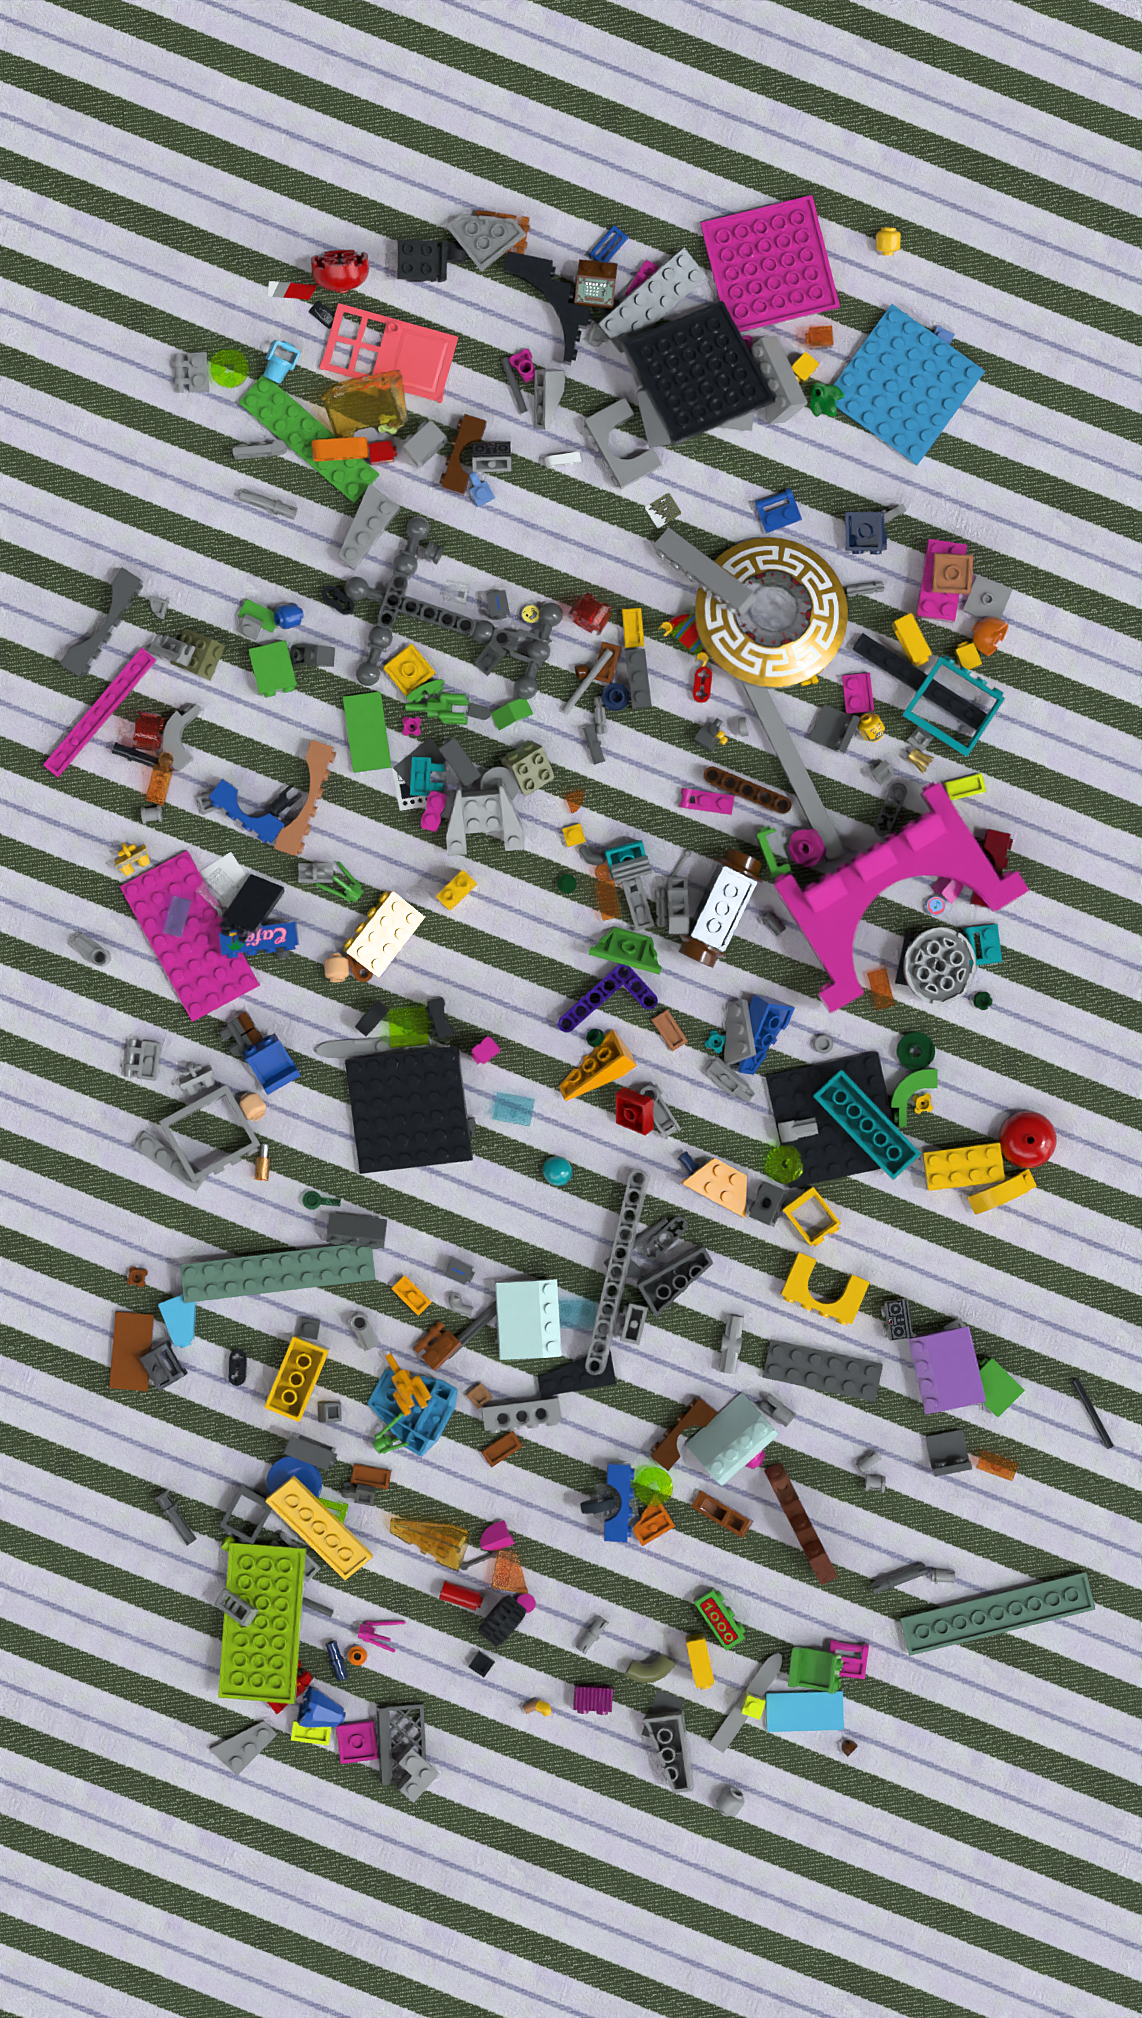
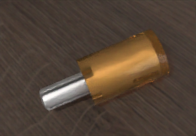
[254,1144,271,1181]

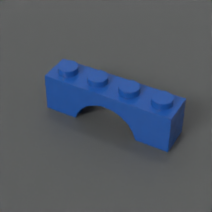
[209,779,285,843]
[604,1462,635,1542]

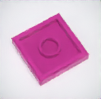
[336,1720,379,1764]

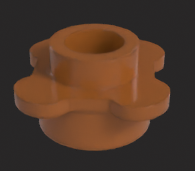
[127,1266,148,1287]

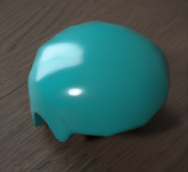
[542,1156,573,1186]

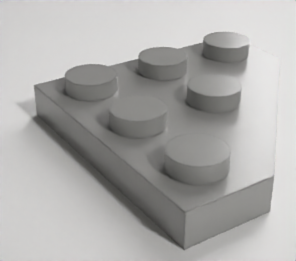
[446,214,526,272]

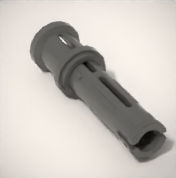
[153,1489,197,1546]

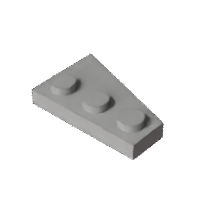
[724,999,756,1066]
[210,1720,278,1776]

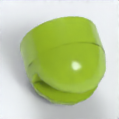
[220,1535,236,1552]

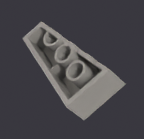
[750,336,807,424]
[643,1711,694,1793]

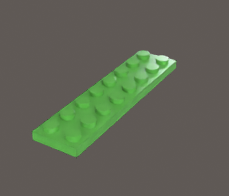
[238,374,380,504]

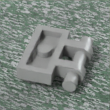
[173,352,209,393]
[123,1039,162,1081]

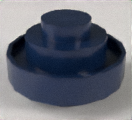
[601,683,630,711]

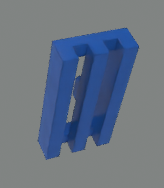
[589,225,629,262]

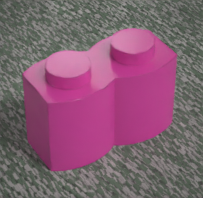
[421,791,447,832]

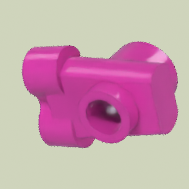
[508,349,535,383]

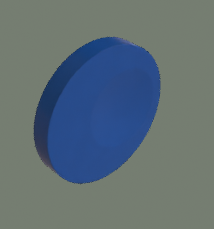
[267,1456,322,1499]

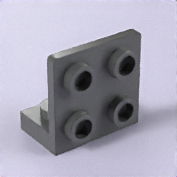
[809,705,861,755]
[925,1429,972,1477]

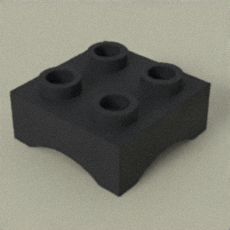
[425,998,455,1039]

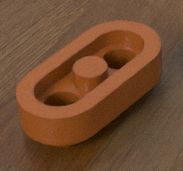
[346,953,373,982]

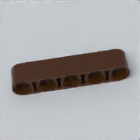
[703,766,792,815]

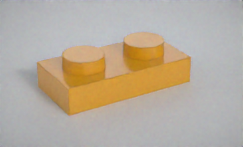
[391,1275,432,1316]

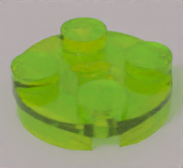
[210,350,249,389]
[765,1145,803,1184]
[635,1467,673,1507]

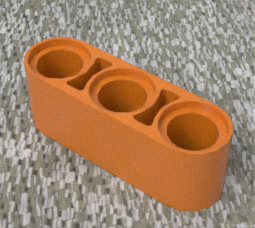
[311,437,368,461]

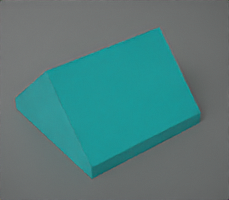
[605,840,646,879]

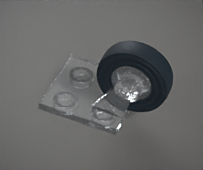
[580,1480,639,1522]

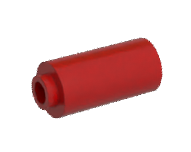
[439,1581,484,1611]

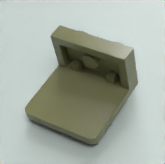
[170,629,225,681]
[501,740,554,796]

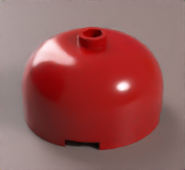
[311,249,369,293]
[998,1110,1057,1168]

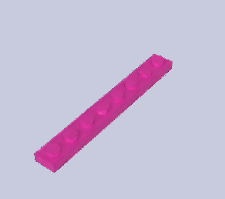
[43,647,157,778]

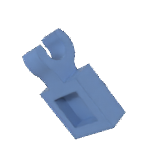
[469,472,495,507]

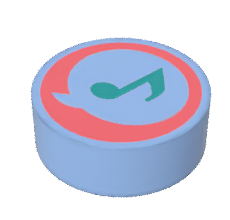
[926,896,946,916]

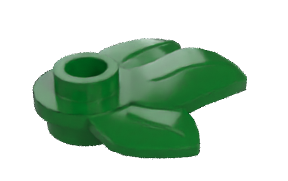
[810,383,845,417]

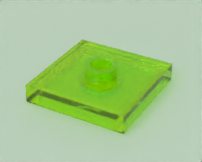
[388,1007,429,1048]

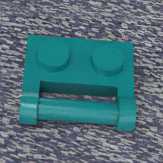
[963,924,1002,966]

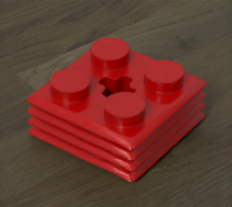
[615,1087,654,1136]

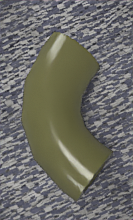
[624,1653,677,1683]

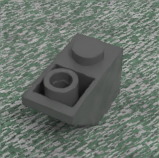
[292,645,335,667]

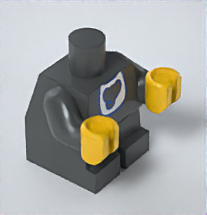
[694,718,728,753]

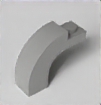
[163,704,203,772]

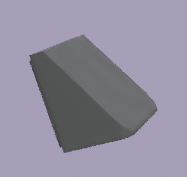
[318,1402,342,1423]

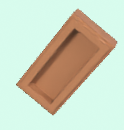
[652,1009,688,1052]

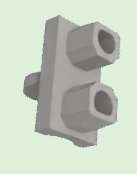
[298,863,333,883]
[179,1062,215,1096]

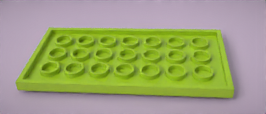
[218,1543,306,1704]

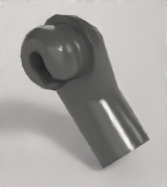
[579,845,606,866]

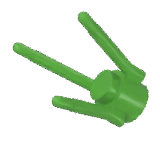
[315,862,364,903]
[373,1412,409,1454]

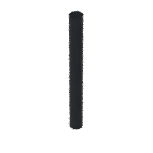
[1071,1378,1114,1449]

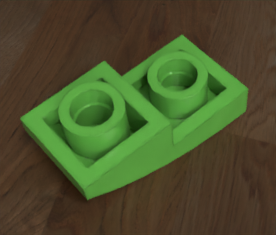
[406,679,445,703]

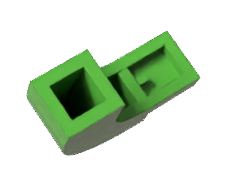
[890,1069,938,1127]

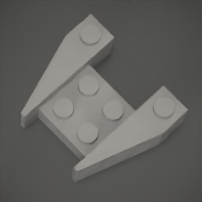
[446,779,524,856]

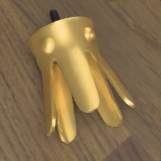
[906,748,935,774]

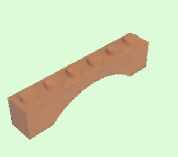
[274,740,336,857]

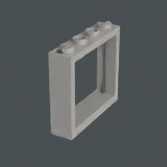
[159,1085,260,1184]

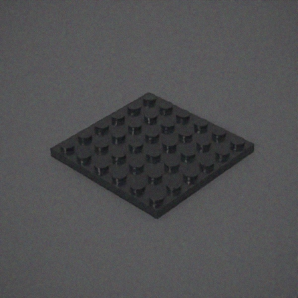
[621,300,775,445]
[345,1046,473,1174]
[765,1052,894,1188]

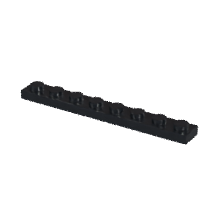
[852,633,987,730]

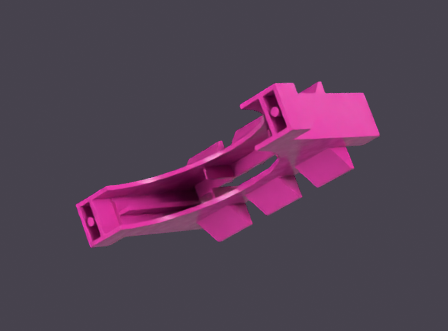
[772,782,1029,1013]

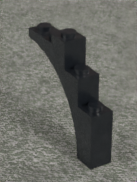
[504,251,593,365]

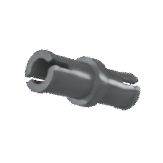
[582,725,605,765]

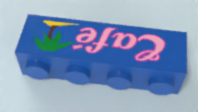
[219,922,300,959]

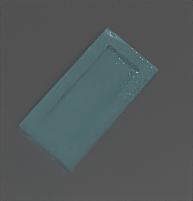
[163,896,192,938]

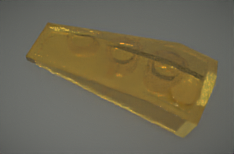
[390,1518,470,1572]

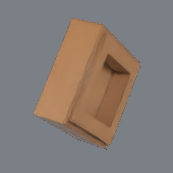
[466,1382,493,1409]

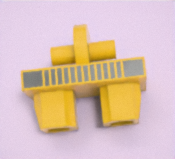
[114,842,150,876]

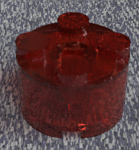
[567,592,612,635]
[132,710,165,752]

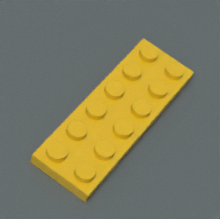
[265,1475,373,1580]

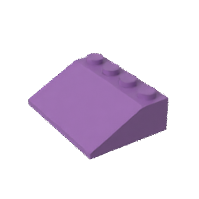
[908,1326,986,1414]

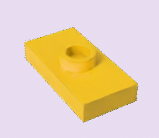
[622,608,644,648]

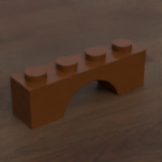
[439,414,487,496]
[650,1396,718,1471]

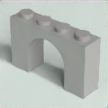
[583,398,662,490]

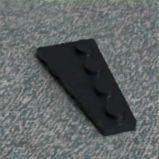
[538,1348,616,1397]

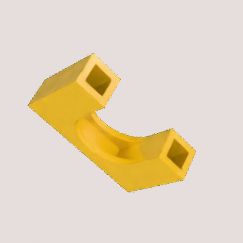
[780,1251,870,1326]

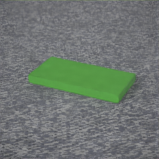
[343,691,392,773]

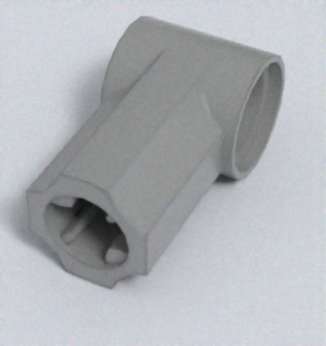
[73,933,111,966]
[778,1117,818,1142]
[351,1312,379,1351]

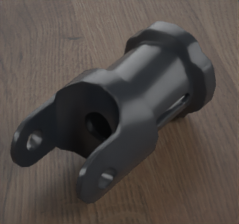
[267,784,302,818]

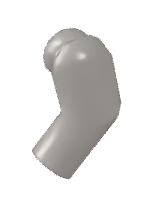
[449,1293,473,1316]

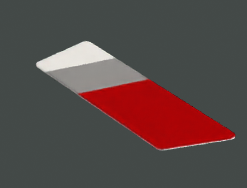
[268,281,317,300]

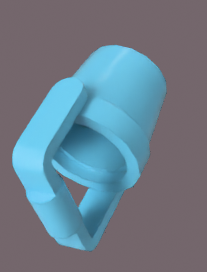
[263,340,300,384]

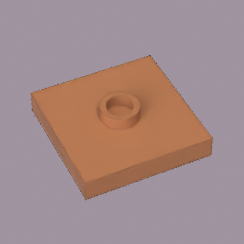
[932,553,973,595]

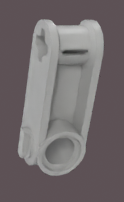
[637,1083,681,1140]

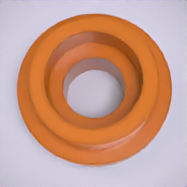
[348,1646,367,1665]

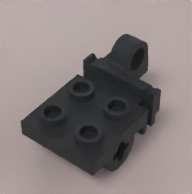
[397,239,466,283]

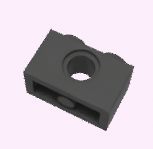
[749,1181,789,1227]

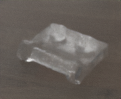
[195,867,240,918]

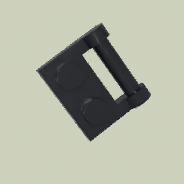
[139,1340,188,1391]

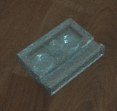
[492,1092,535,1127]
[558,1300,595,1329]

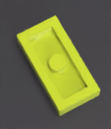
[291,1720,332,1746]

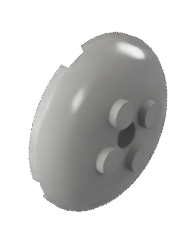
[904,927,976,1004]

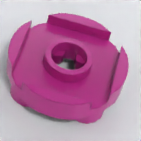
[788,828,826,867]

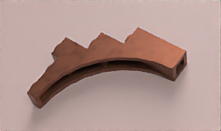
[764,1462,838,1585]

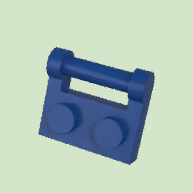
[754,488,802,534]

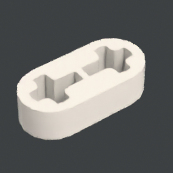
[544,452,582,468]

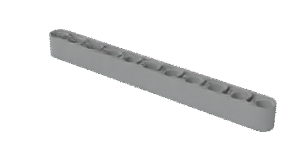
[741,680,846,862]
[585,1169,649,1375]

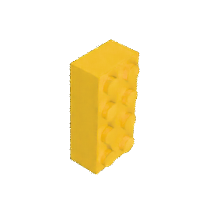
[922,1142,1005,1191]
[264,1335,330,1422]

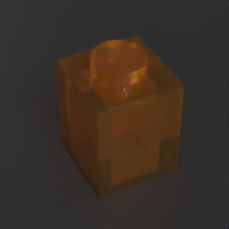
[805,325,834,350]

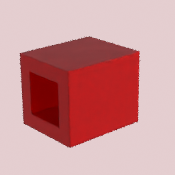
[368,441,397,465]

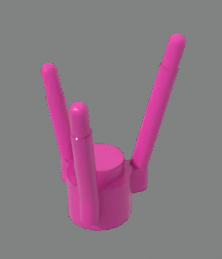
[358,1620,406,1653]

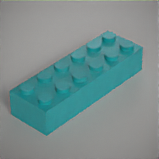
[812,1069,921,1180]

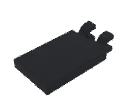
[219,874,285,944]

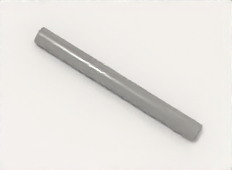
[562,648,613,714]

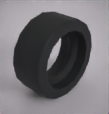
[355,1000,389,1037]

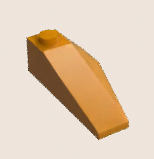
[559,1030,637,1101]

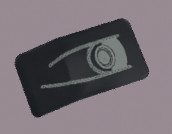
[309,301,335,329]

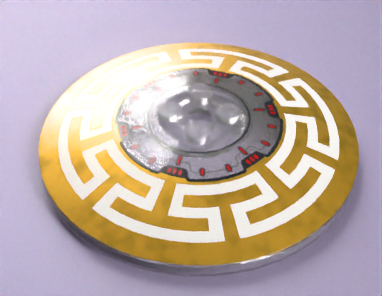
[694,537,848,689]

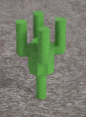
[405,693,469,725]

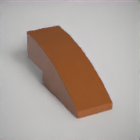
[691,1490,753,1537]

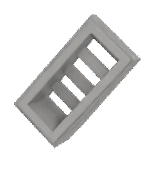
[215,1588,258,1626]

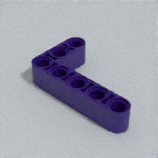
[558,964,658,1033]

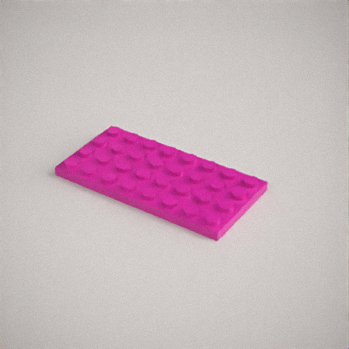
[120,850,260,1022]

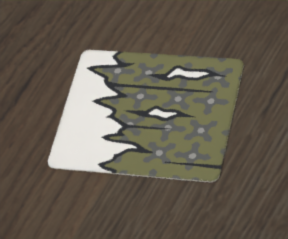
[645,493,682,528]

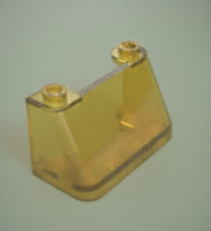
[321,370,407,439]

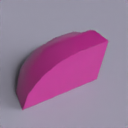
[931,877,964,904]
[480,1520,515,1551]

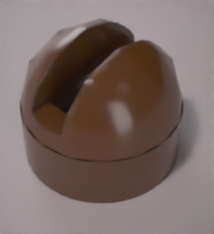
[575,664,590,680]
[841,1740,858,1757]

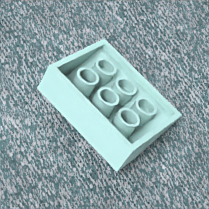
[495,1278,561,1360]
[686,1393,779,1486]

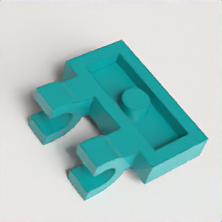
[410,757,445,796]

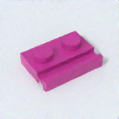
[842,673,874,714]

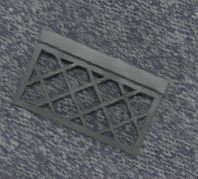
[377,1703,426,1786]

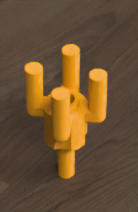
[385,1353,431,1416]

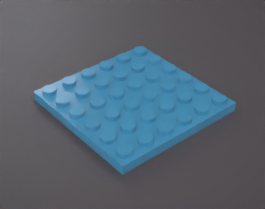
[834,304,985,466]

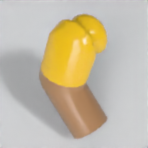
[522,1699,552,1716]

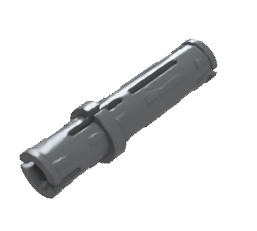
[870,1563,928,1595]

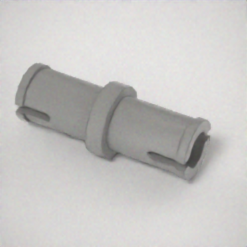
[576,1616,609,1654]

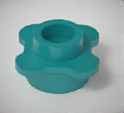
[705,1031,726,1053]

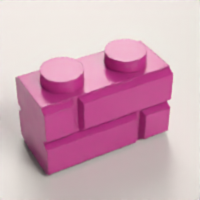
[471,1036,500,1064]

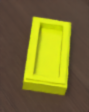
[944,773,987,801]

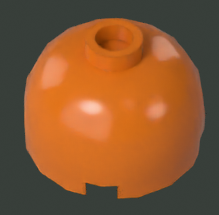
[972,617,1009,656]

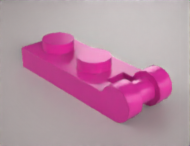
[679,788,734,815]

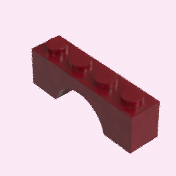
[969,829,1013,909]

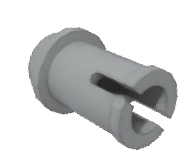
[856,1450,881,1474]
[931,1568,955,1584]

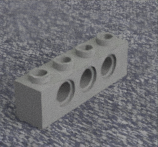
[482,1397,561,1433]

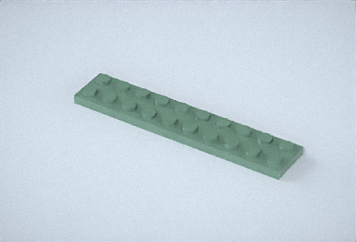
[180,1244,376,1303]
[900,1571,1096,1656]

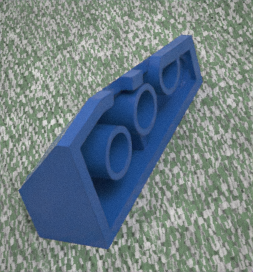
[738,994,795,1075]

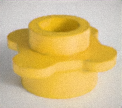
[912,1093,933,1114]

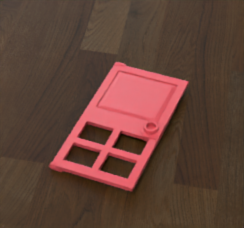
[319,303,458,403]

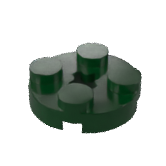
[896,1032,935,1070]

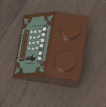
[574,259,618,309]

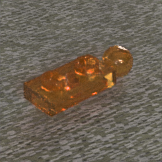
[145,752,174,806]
[595,864,621,921]

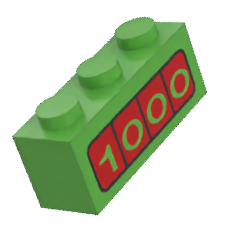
[694,1588,746,1651]

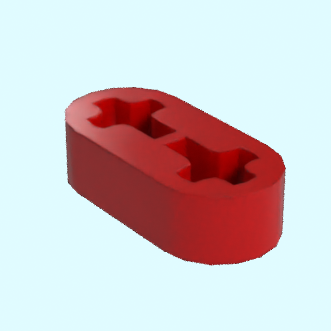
[693,666,712,703]

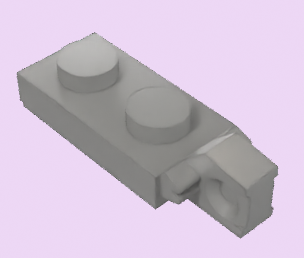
[704,1057,755,1103]

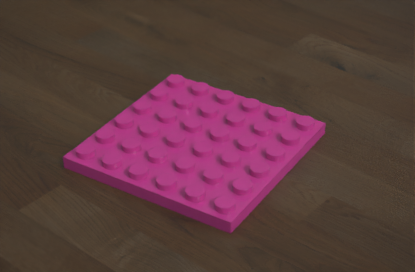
[700,195,840,333]

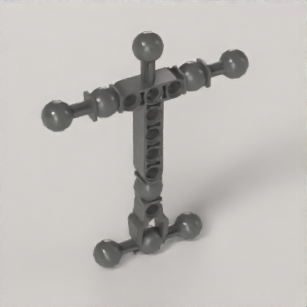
[344,516,563,700]

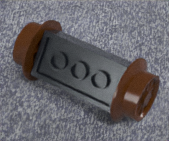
[678,847,763,968]

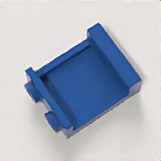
[242,1033,301,1095]

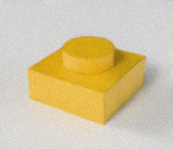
[562,823,586,847]

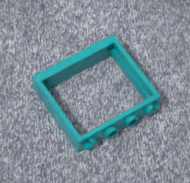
[902,655,1005,757]

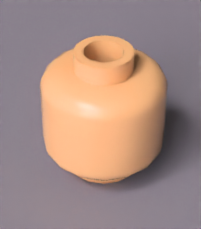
[324,953,349,982]
[238,1092,267,1122]

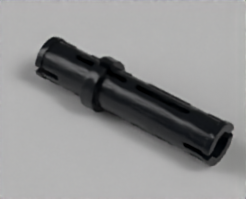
[112,742,170,773]

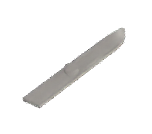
[316,1035,430,1058]
[709,1653,782,1753]

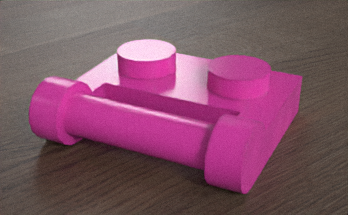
[829,1639,869,1679]

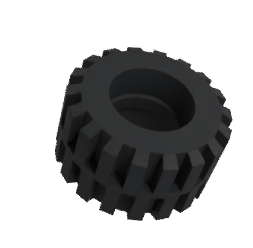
[478,1595,527,1647]

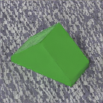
[491,698,533,730]

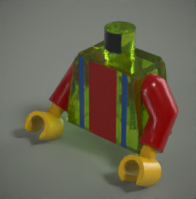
[658,613,710,667]

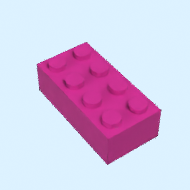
[915,539,967,623]

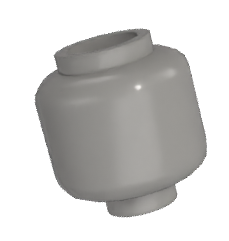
[716,1787,745,1817]

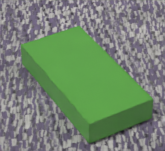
[238,599,277,633]

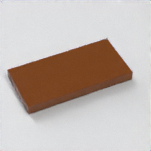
[109,1311,155,1391]

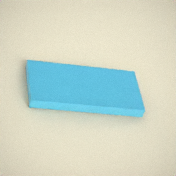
[766,1690,844,1732]

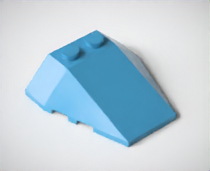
[367,1369,458,1457]

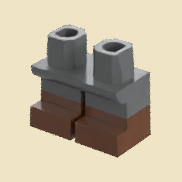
[220,1011,263,1056]

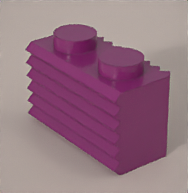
[573,1684,613,1715]

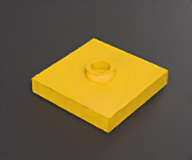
[382,643,436,696]

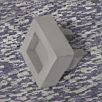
[907,726,934,753]
[869,759,895,785]

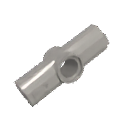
[719,1314,744,1374]

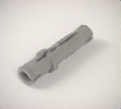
[239,489,298,520]

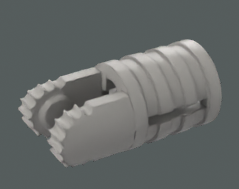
[759,1393,796,1427]

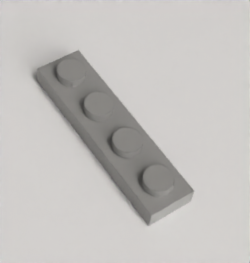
[134,1131,208,1191]

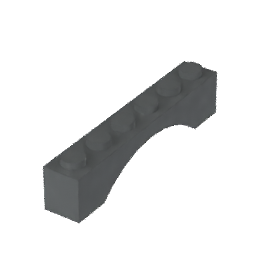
[60,567,144,678]

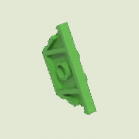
[588,927,662,975]

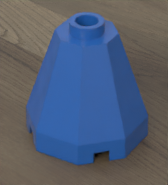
[297,1685,346,1728]

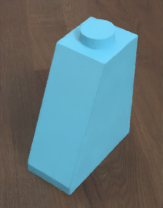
[158,1294,196,1348]

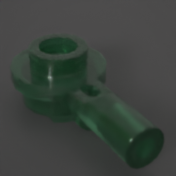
[302,1191,341,1210]

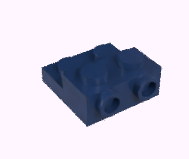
[845,511,887,555]

